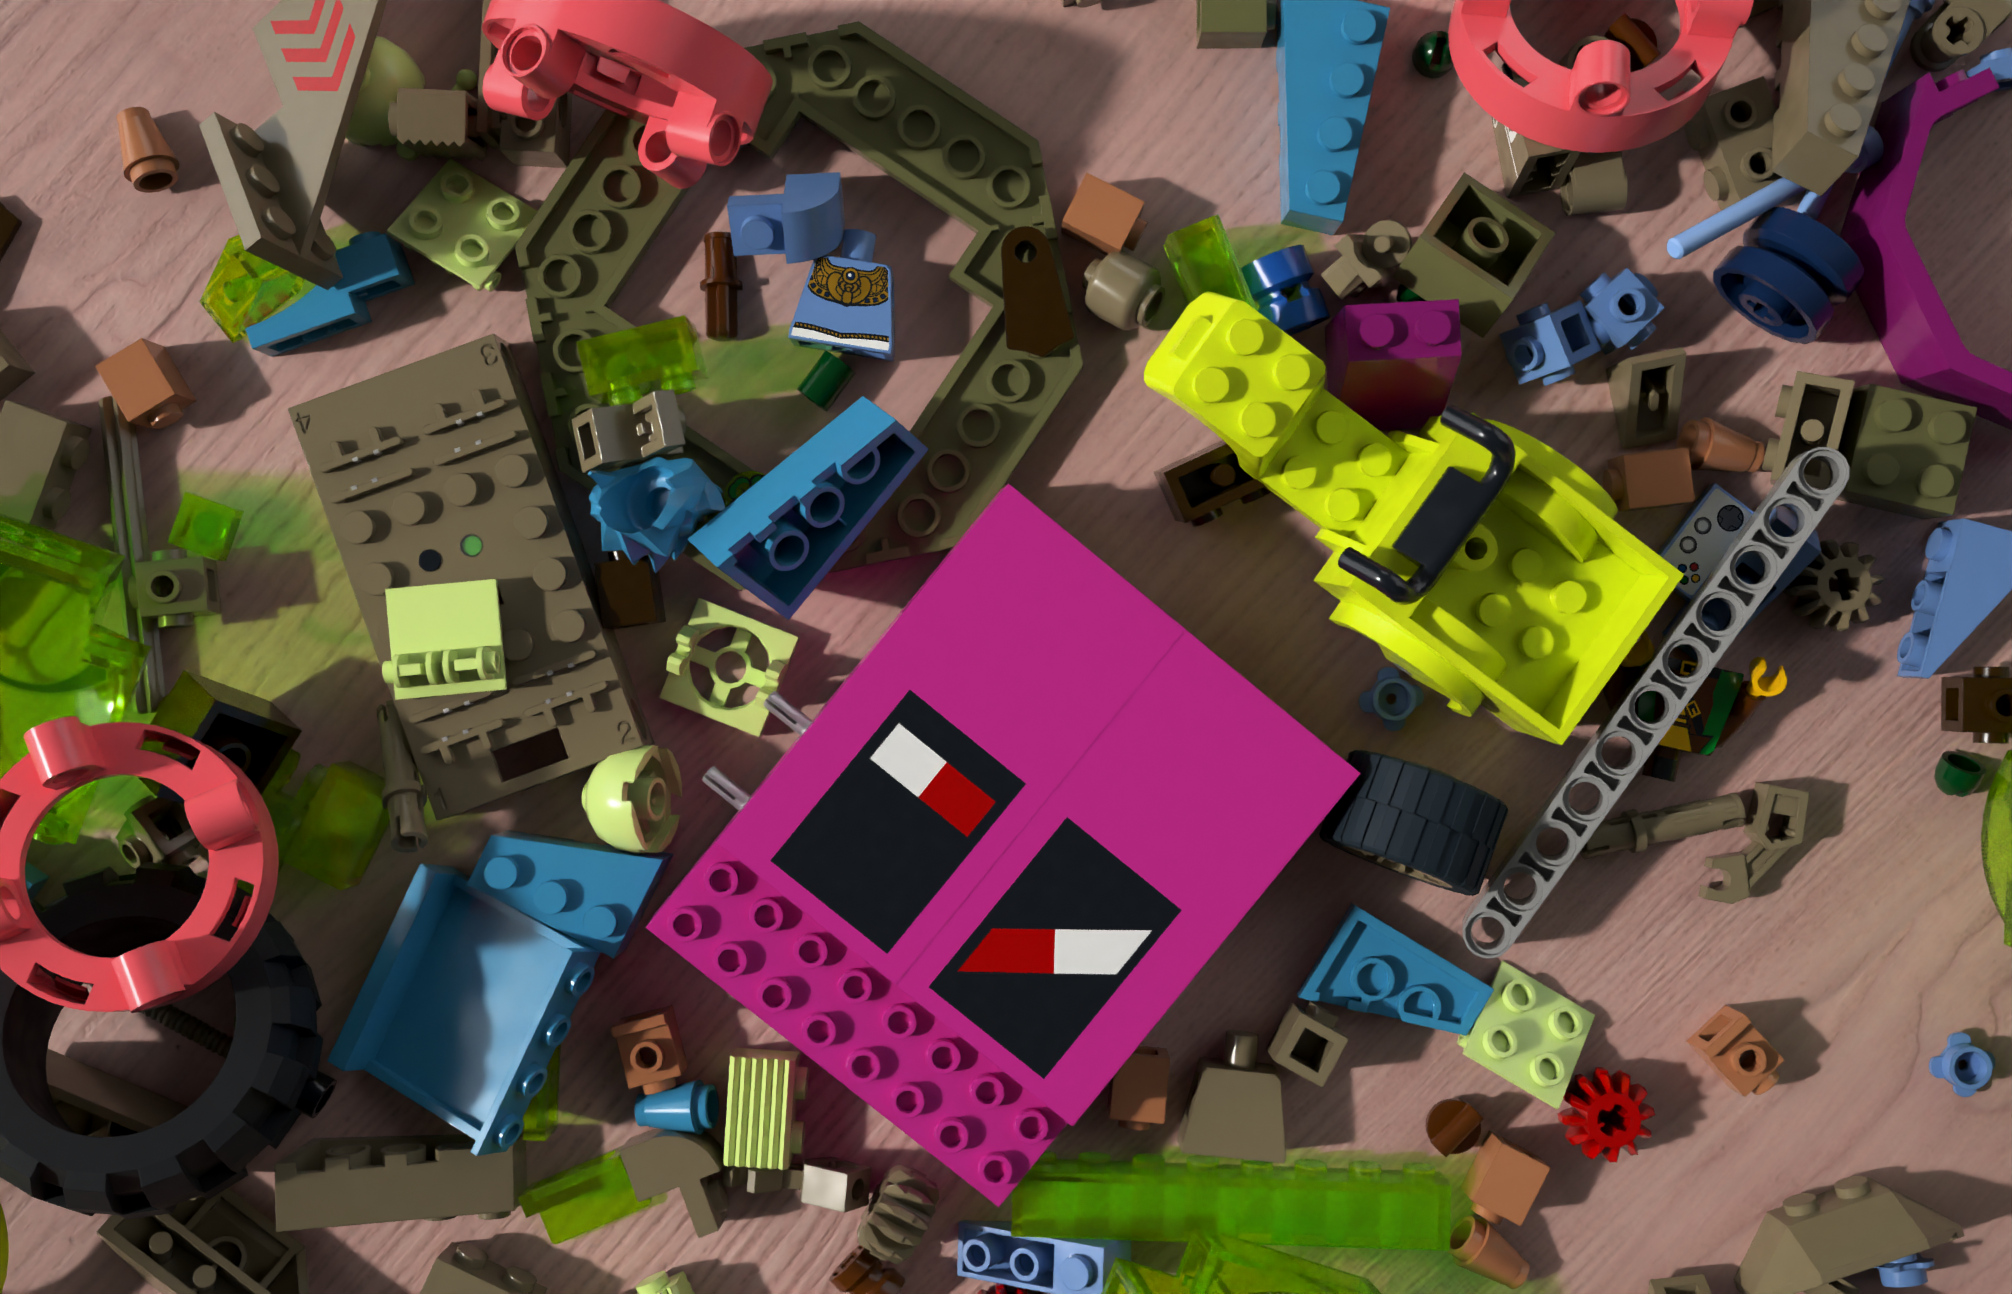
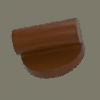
[1604,13,1661,72]
[1425,1099,1484,1157]

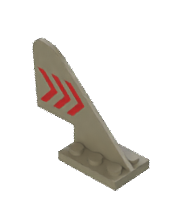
[199,0,387,290]

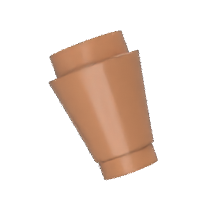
[116,107,180,193]
[1676,417,1765,473]
[1446,1216,1530,1289]

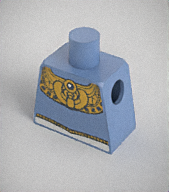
[788,229,895,362]

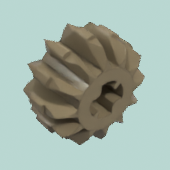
[1783,539,1886,631]
[857,1164,939,1265]

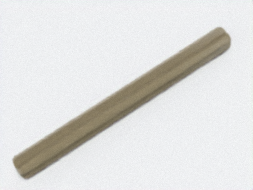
[98,396,166,714]

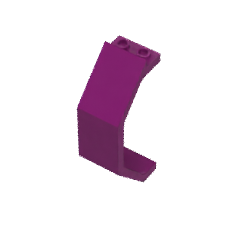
[1839,68,2012,430]

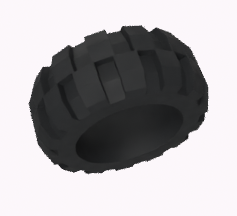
[0,862,323,1219]

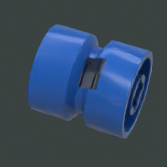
[1237,245,1330,336]

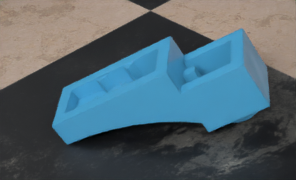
[245,231,415,357]

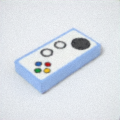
[1657,483,1754,602]

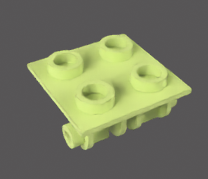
[387,159,537,292]
[382,579,507,700]
[1457,961,1595,1109]

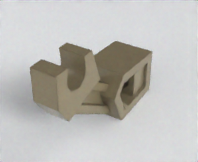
[1698,782,1810,904]
[722,1157,872,1213]

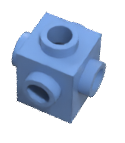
[1579,268,1665,355]
[1499,300,1601,386]

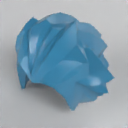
[588,457,725,574]

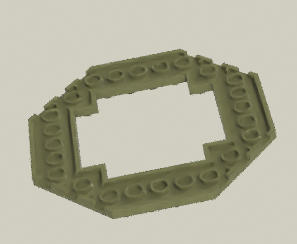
[515,21,1083,591]

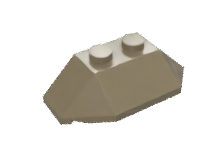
[1734,1176,1965,1294]
[97,1188,309,1294]

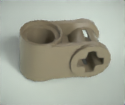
[1910,0,2012,72]
[1560,151,1628,216]

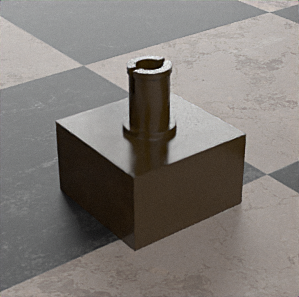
[138,670,302,804]

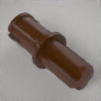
[700,232,743,342]

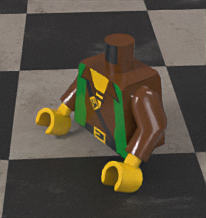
[1603,631,1787,782]

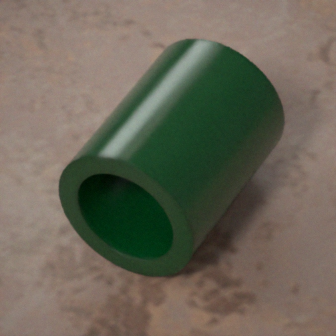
[797,350,856,412]

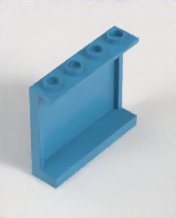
[327,863,601,1156]

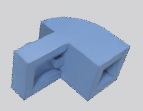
[727,172,845,264]

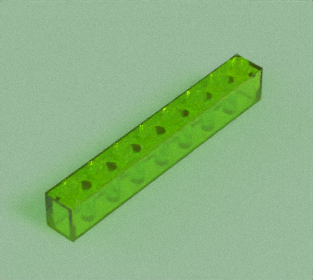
[1011,1150,1452,1251]

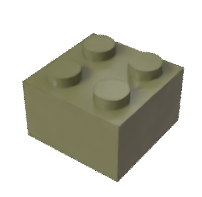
[1392,172,1555,338]
[1836,383,1977,519]

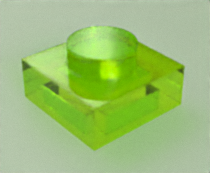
[167,492,244,561]

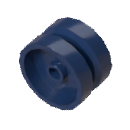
[1713,207,1865,344]

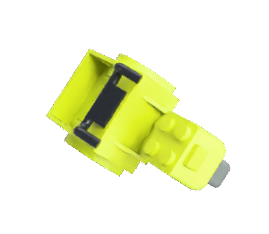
[1144,291,1684,746]

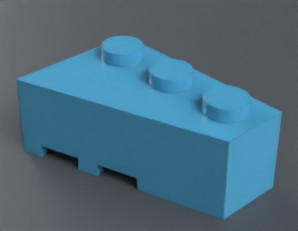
[466,830,674,958]

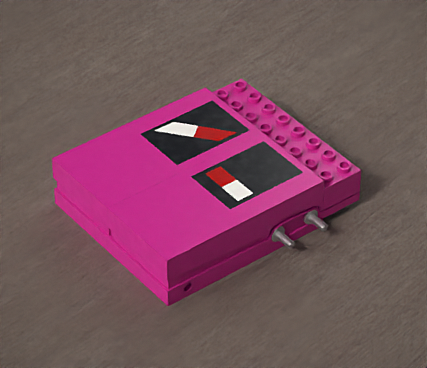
[646,484,1361,1207]

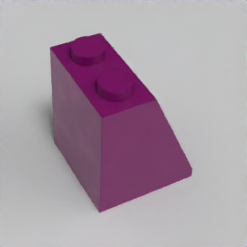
[1325,299,1462,431]

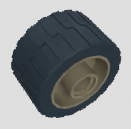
[1319,750,1508,896]

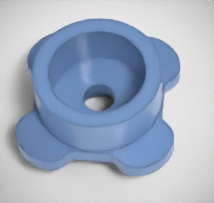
[1359,667,1424,731]
[1929,1032,1996,1097]
[1874,1253,1935,1288]

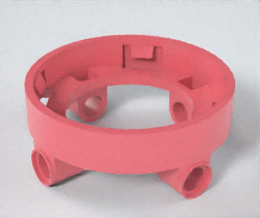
[482,0,773,189]
[1448,0,1754,153]
[0,716,279,1013]

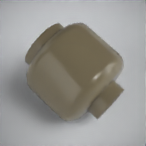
[1082,250,1165,331]

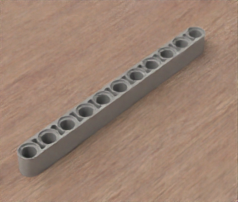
[1462,447,1850,959]

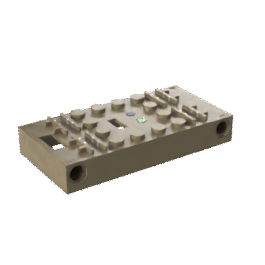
[288,333,655,821]

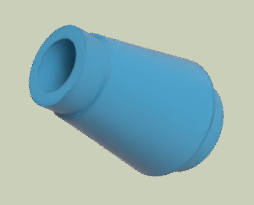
[635,1079,719,1135]

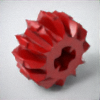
[1557,1067,1656,1163]

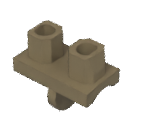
[1321,220,1412,300]

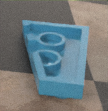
[1296,903,1494,1036]

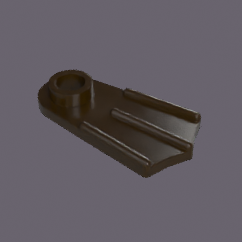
[1001,226,1074,357]

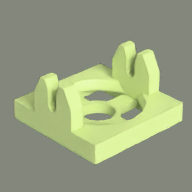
[659,598,800,737]

